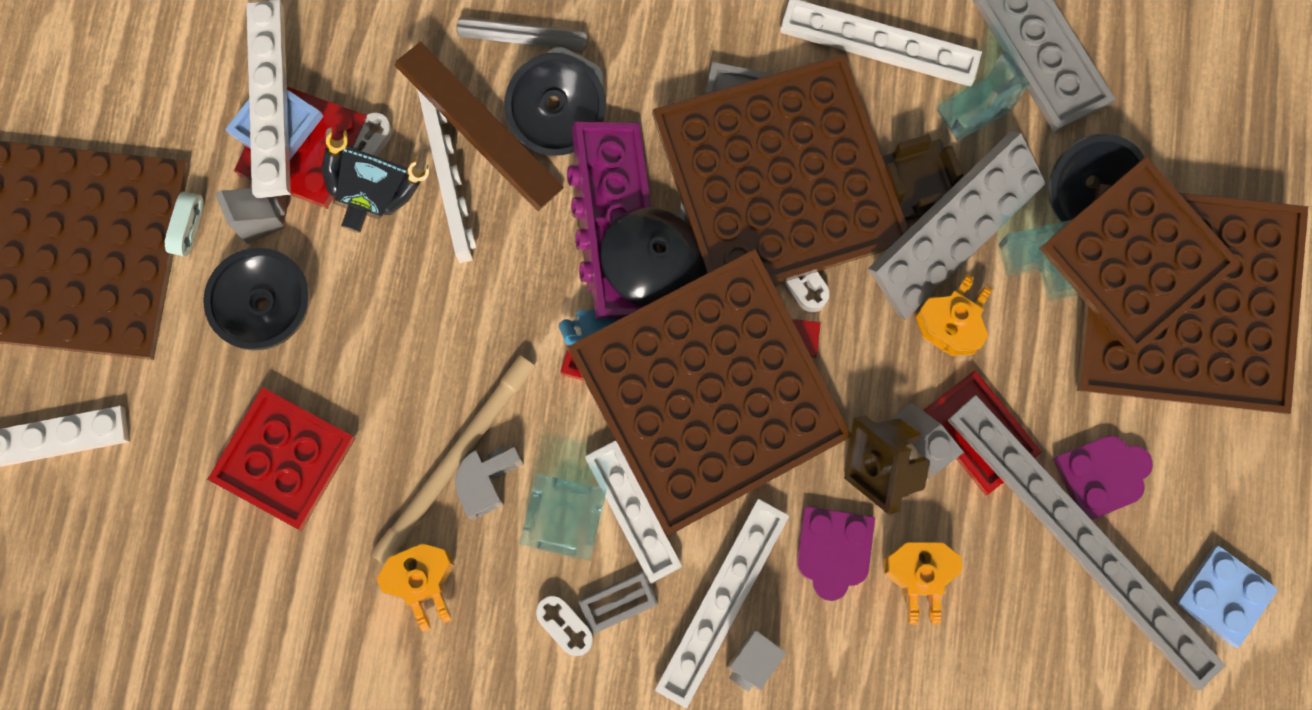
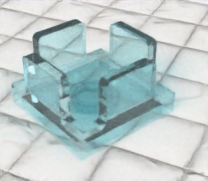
[519,473,607,561]

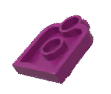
[1053,436,1153,520]
[796,506,876,601]

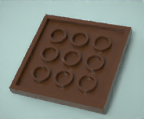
[1039,157,1240,355]

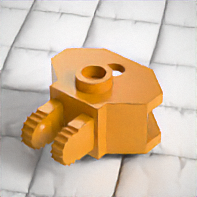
[915,274,993,357]
[376,543,455,632]
[883,543,962,624]

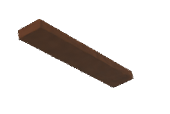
[395,41,564,212]

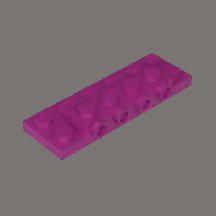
[567,122,658,320]

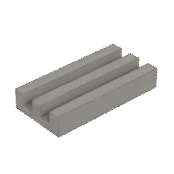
[578,571,658,634]

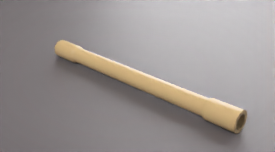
[370,355,536,565]

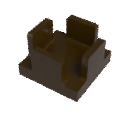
[882,134,963,221]
[844,415,930,515]

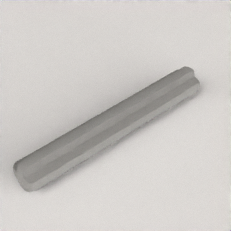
[457,17,587,51]

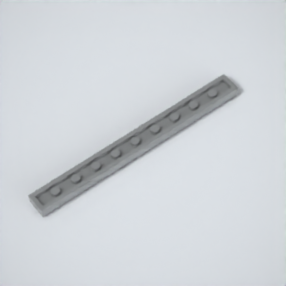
[947,395,1226,690]

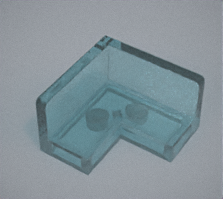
[937,51,1030,141]
[997,220,1079,302]

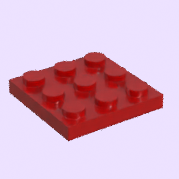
[233,86,367,209]
[207,387,356,531]

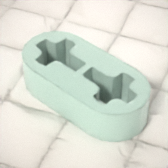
[165,191,204,257]

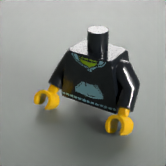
[321,128,431,233]

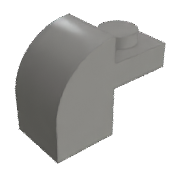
[455,446,523,521]

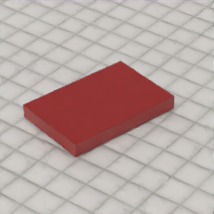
[923,370,1042,496]

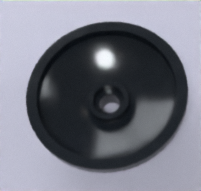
[504,53,606,156]
[1048,134,1145,225]
[600,207,703,307]
[203,248,310,351]

